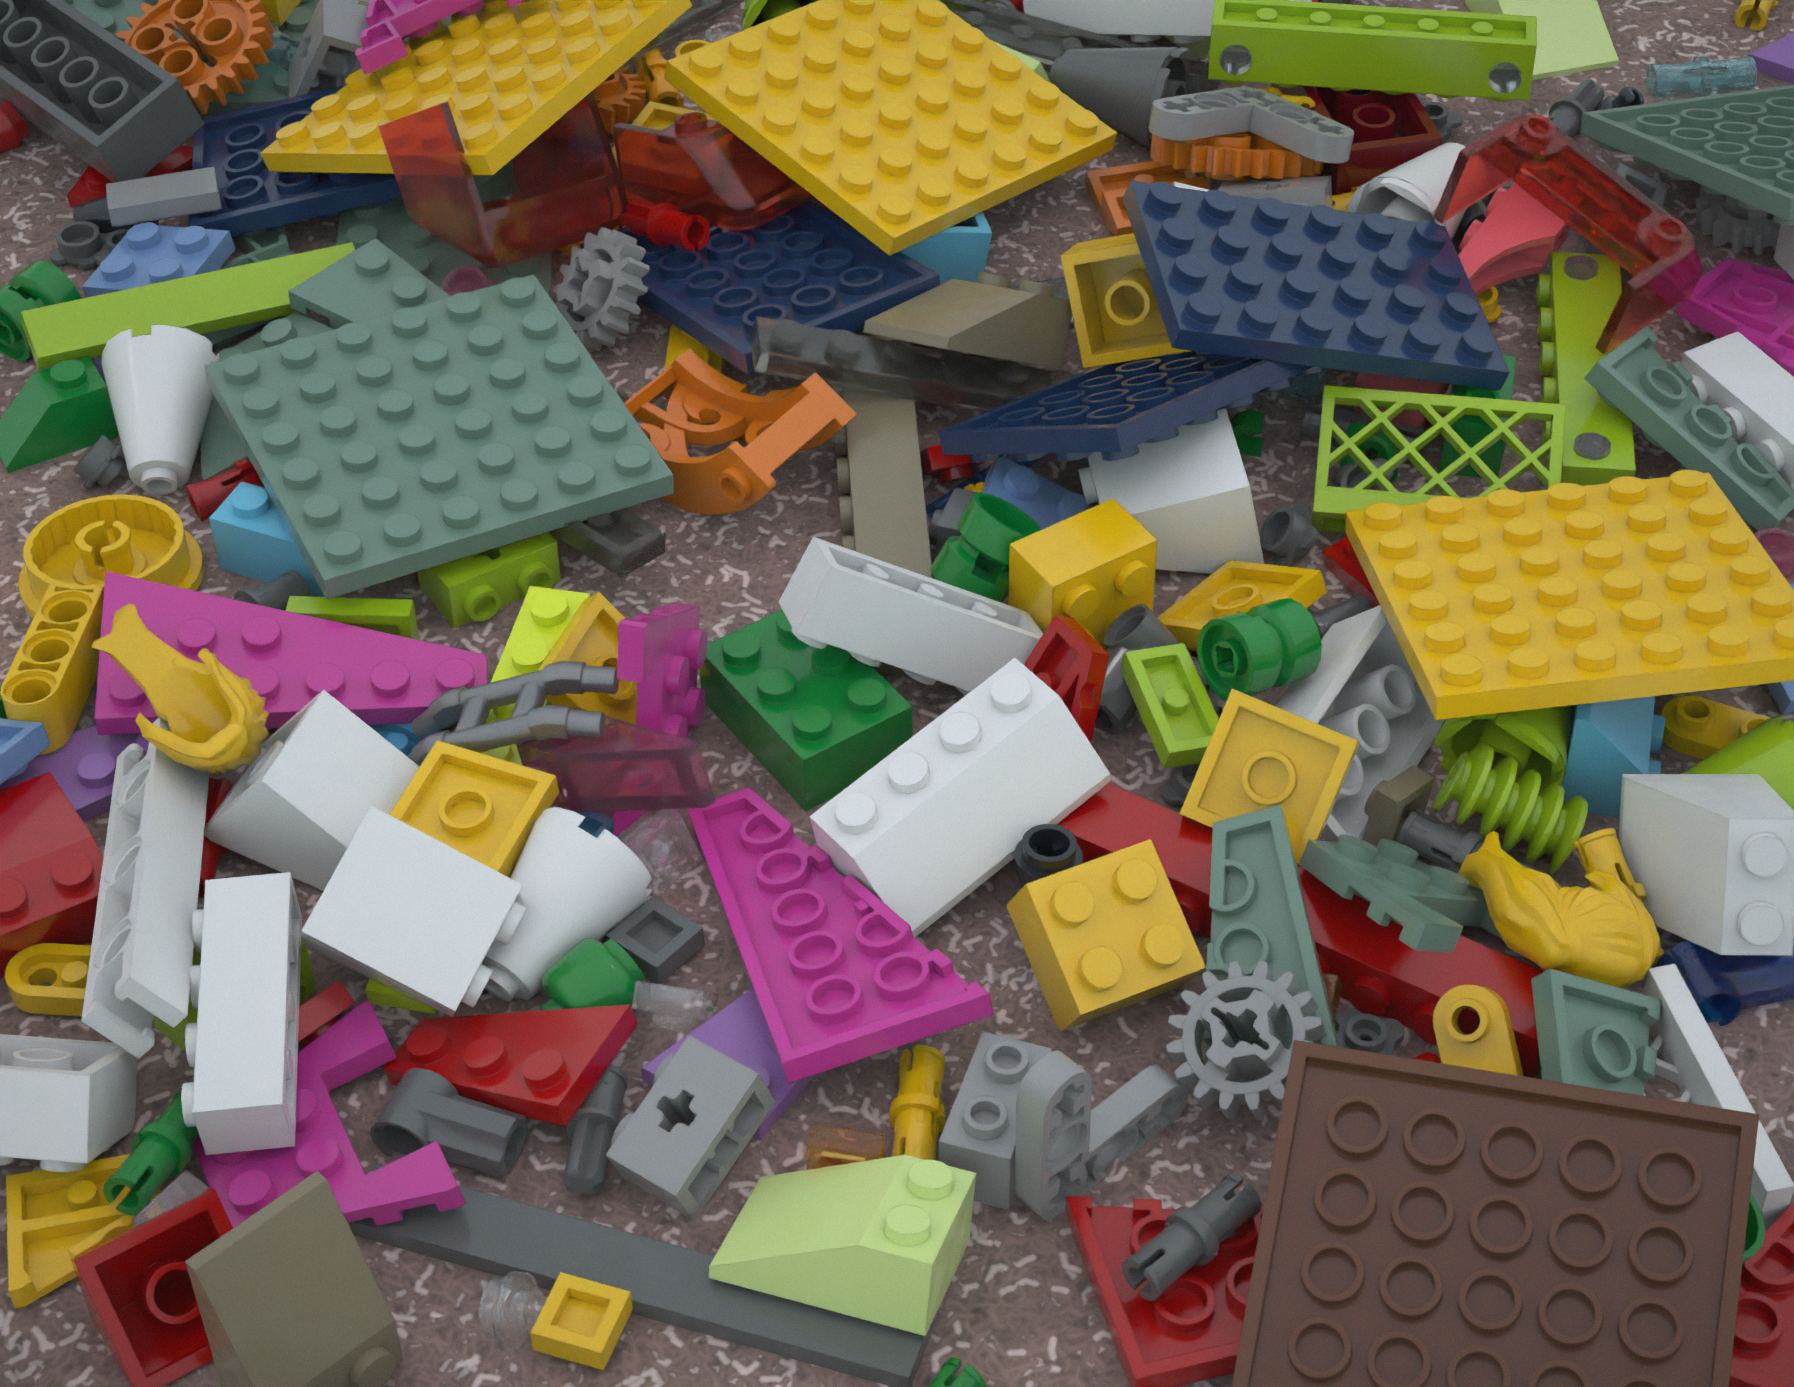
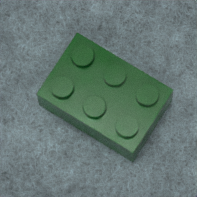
[699,609,913,812]

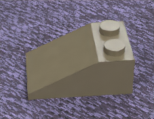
[863,272,1072,369]
[185,1171,403,1387]

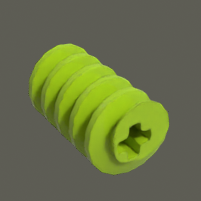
[1432,742,1588,875]

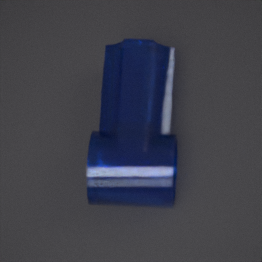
[1655,938,1794,1026]

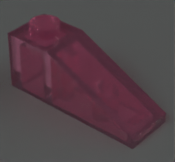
[516,707,715,813]

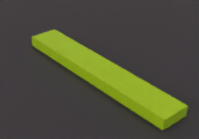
[21,242,355,369]

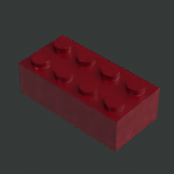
[1271,83,1442,195]

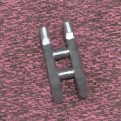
[407,661,619,766]

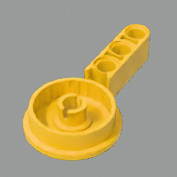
[0,494,204,755]

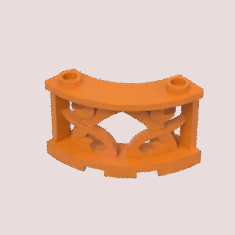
[624,348,857,514]

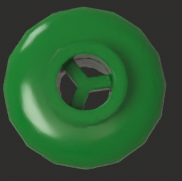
[540,938,646,1013]

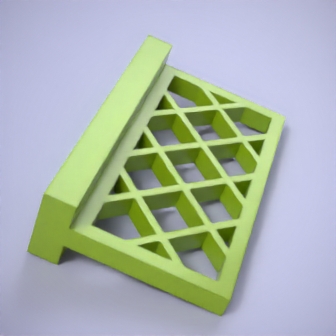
[1311,385,1566,533]

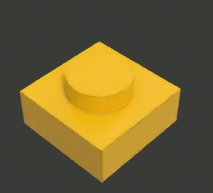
[530,1272,633,1371]

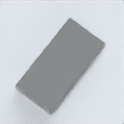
[106,167,222,227]

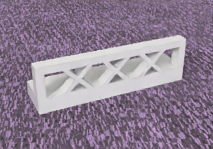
[1643,964,1794,1230]

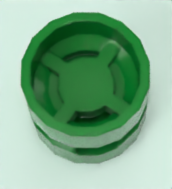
[0,261,81,363]
[930,492,1042,603]
[1197,598,1322,700]

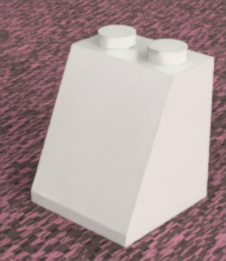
[1078,408,1264,574]
[204,689,420,891]
[1619,774,1794,955]
[301,805,527,1017]

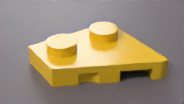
[6,1154,163,1308]

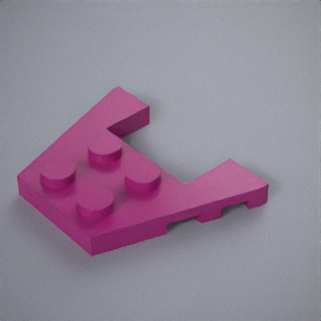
[355,0,526,75]
[1677,258,1794,377]
[614,602,708,858]
[193,1000,467,1228]

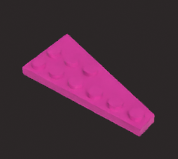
[94,571,488,735]
[687,788,994,1083]

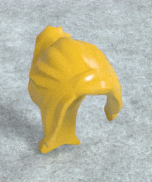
[91,603,269,774]
[1458,831,1660,989]

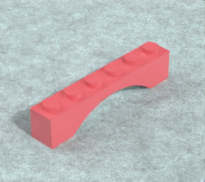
[1354,172,1581,429]

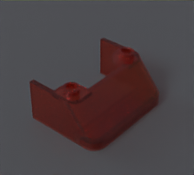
[378,91,629,269]
[612,112,814,230]
[1433,114,1704,354]

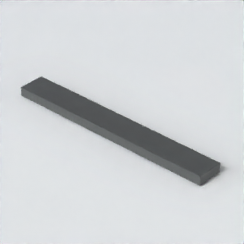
[348,1163,933,1387]

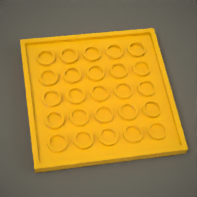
[260,0,692,175]
[664,0,1117,256]
[1346,470,1794,720]

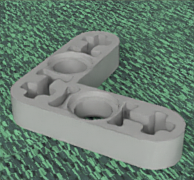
[1148,87,1354,163]
[1015,1050,1189,1221]

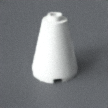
[1347,142,1482,240]
[102,325,220,495]
[481,807,653,1002]

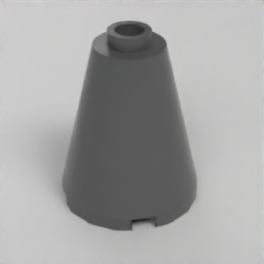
[1049,47,1200,148]

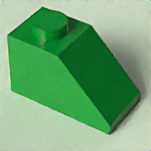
[0,355,119,473]

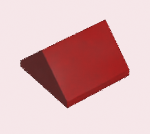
[71,1188,233,1387]

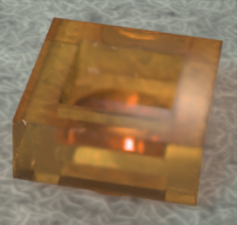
[806,1122,885,1170]

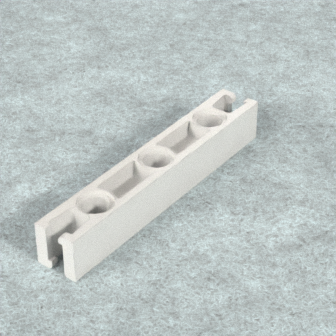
[81,717,210,1059]

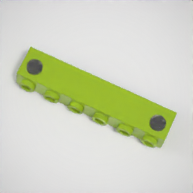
[1208,0,1537,102]
[1535,252,1636,487]

